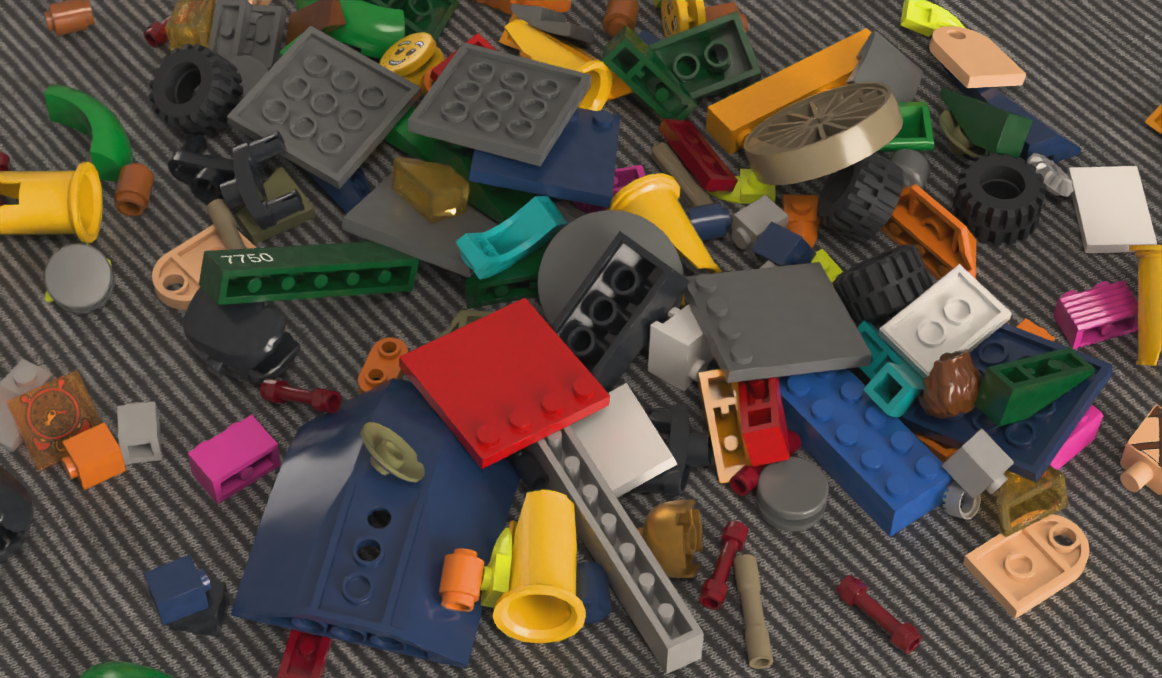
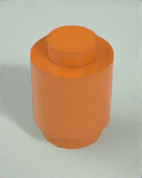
[439,548,484,611]

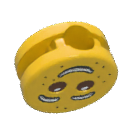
[661,0,706,38]
[379,32,445,87]

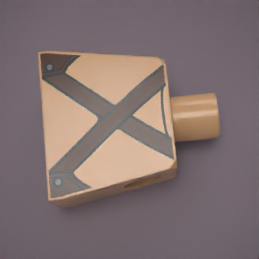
[1120,405,1162,495]

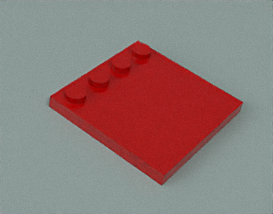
[399,298,610,469]

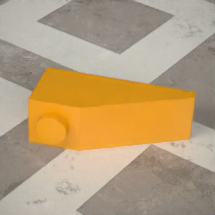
[697,369,752,484]

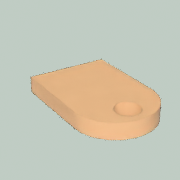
[929,26,1026,88]
[152,224,256,310]
[963,513,1089,619]

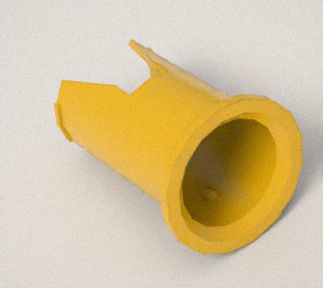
[504,19,613,111]
[0,162,103,243]
[606,173,722,308]
[1129,245,1162,366]
[493,489,586,644]

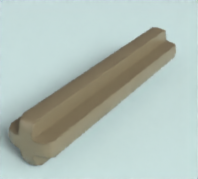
[651,142,714,207]

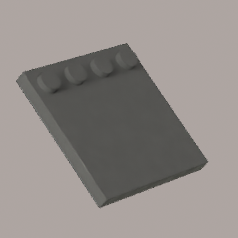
[227,25,421,190]
[408,42,591,166]
[342,157,501,277]
[683,262,872,383]

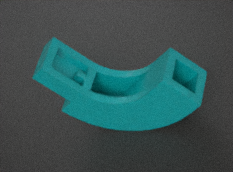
[455,196,569,280]
[857,320,925,418]

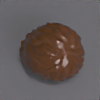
[918,349,982,419]

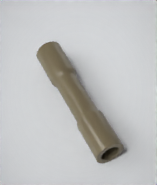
[207,199,246,250]
[733,554,773,669]

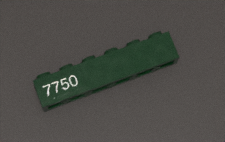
[199,241,419,305]

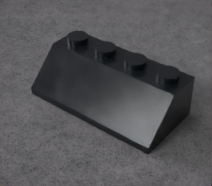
[551,231,690,393]

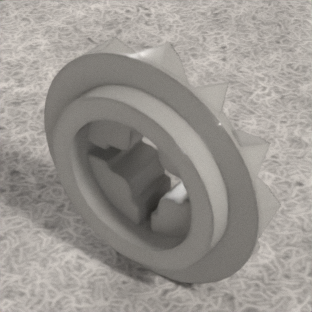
[1027,153,1074,197]

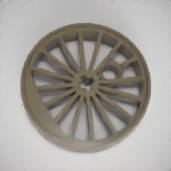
[744,82,903,185]

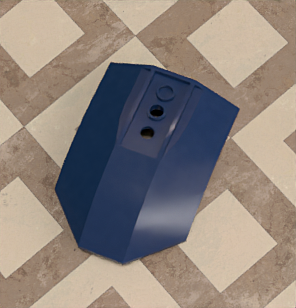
[231,378,521,669]

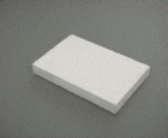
[1067,166,1157,253]
[878,264,1012,379]
[570,383,677,498]

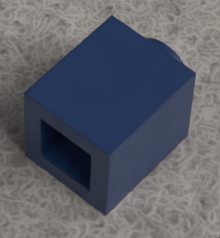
[751,221,816,266]
[144,555,211,626]

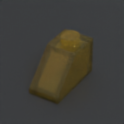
[165,0,216,50]
[392,157,470,224]
[997,465,1068,537]

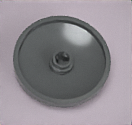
[538,210,684,350]

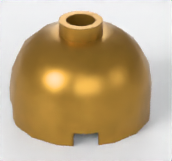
[638,500,703,578]

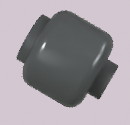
[889,149,930,189]

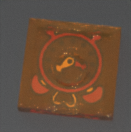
[5,370,102,471]

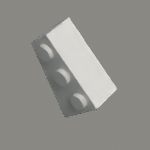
[648,300,714,391]

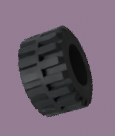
[149,44,243,137]
[817,152,904,244]
[952,153,1046,246]
[832,245,934,323]

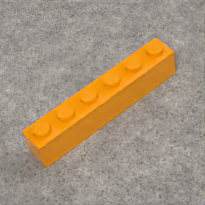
[706,28,872,155]

